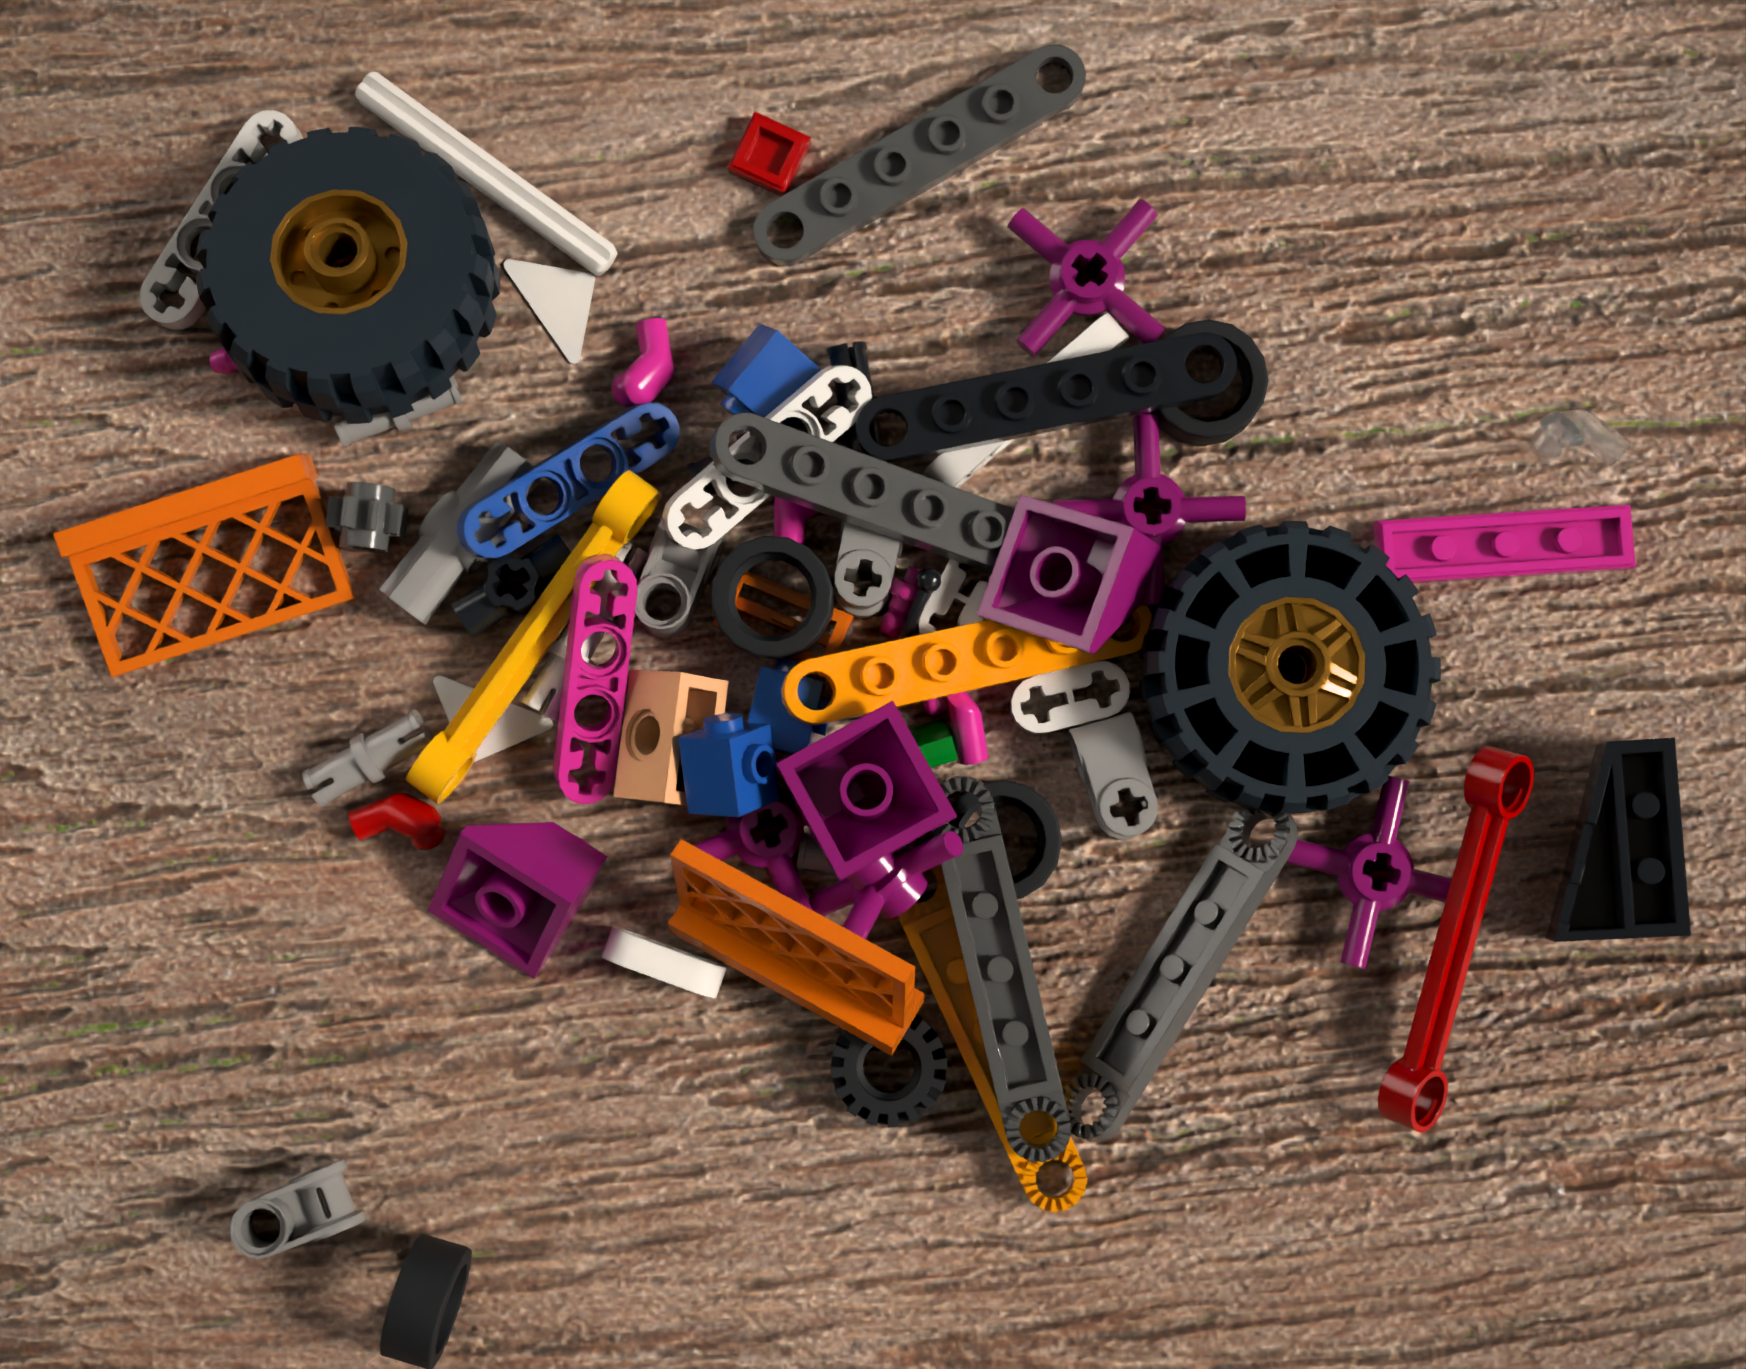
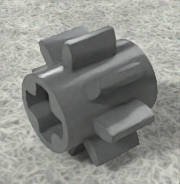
[325,482,408,553]

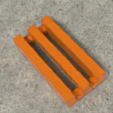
[712,571,854,663]

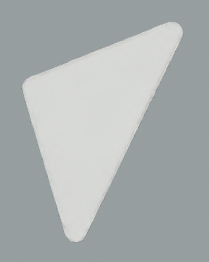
[503,259,595,364]
[433,675,553,763]

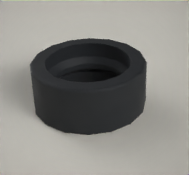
[1149,319,1269,447]
[711,536,834,659]
[949,779,1062,899]
[380,1234,472,1369]

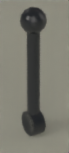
[897,568,941,640]

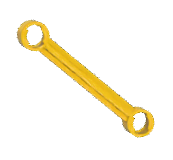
[406,470,662,804]

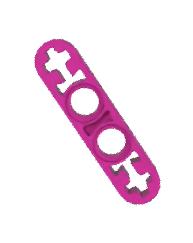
[553,554,638,804]

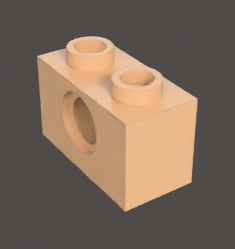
[613,670,729,806]

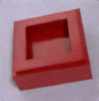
[728,111,811,197]

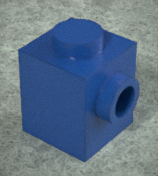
[712,324,821,423]
[747,659,832,755]
[678,713,779,817]

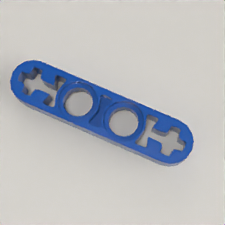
[457,402,680,558]

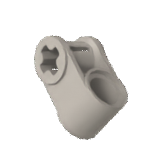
[635,518,728,639]
[834,520,904,618]
[1068,712,1158,840]
[230,1159,367,1259]

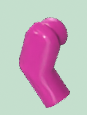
[611,318,674,407]
[923,692,988,765]

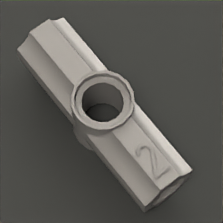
[379,440,541,625]

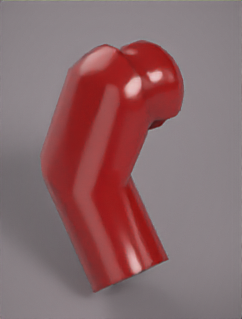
[348,793,445,850]

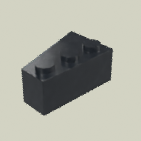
[1546,738,1691,942]

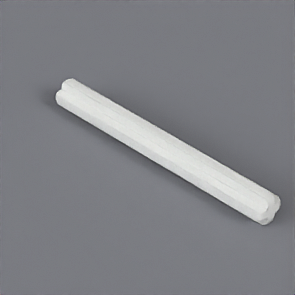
[355,72,618,276]

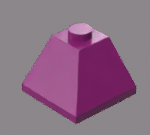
[976,494,1161,654]
[776,701,957,881]
[427,822,608,979]

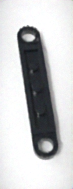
[856,332,1237,463]

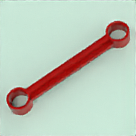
[1378,746,1534,1133]

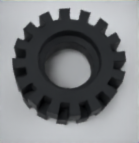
[830,1014,947,1128]

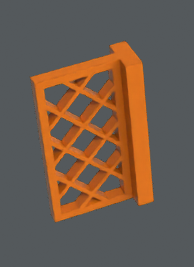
[53,454,356,678]
[668,839,924,1056]

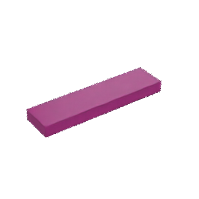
[1373,505,1636,584]

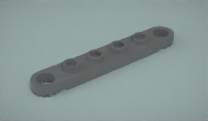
[754,45,1086,267]
[709,413,1015,573]
[933,776,1071,1162]
[1063,806,1298,1142]

